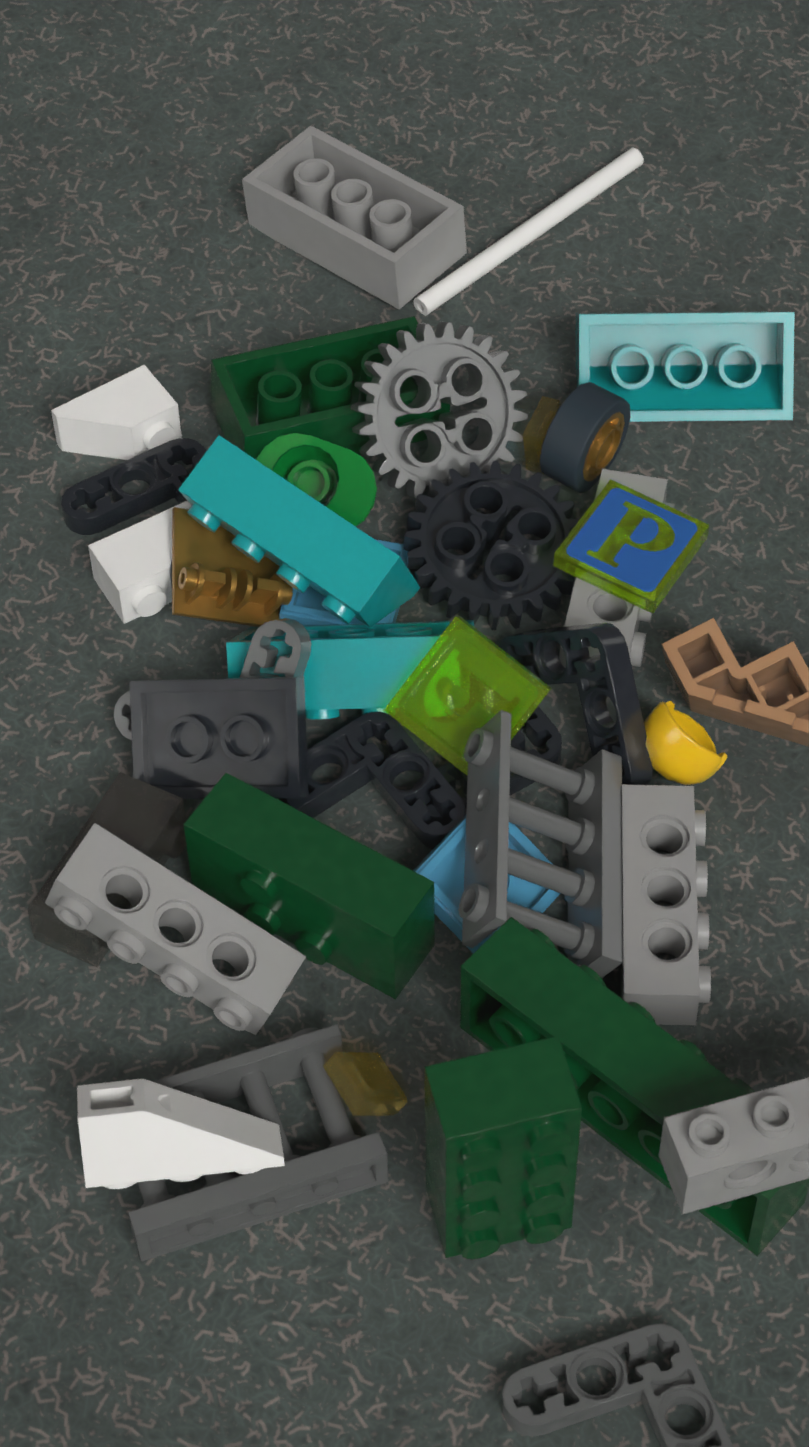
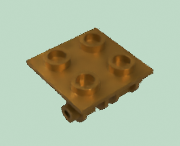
[172,507,293,627]

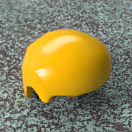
[644,701,727,785]

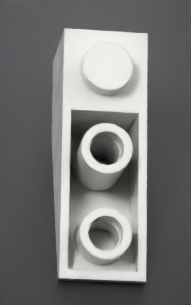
[77,1079,285,1189]

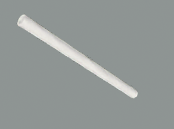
[413,148,644,316]

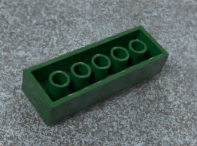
[460,917,809,1256]

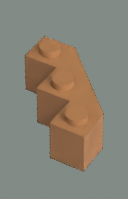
[661,618,809,747]

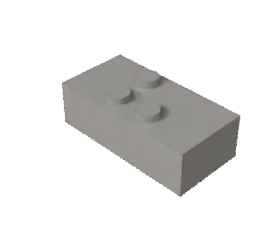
[242,126,467,310]

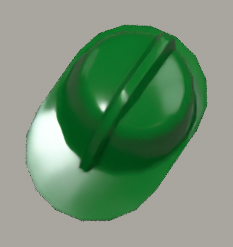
[256,433,377,527]

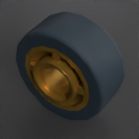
[540,382,631,493]

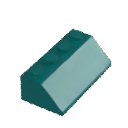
[576,311,795,422]
[179,435,420,627]
[226,620,474,719]

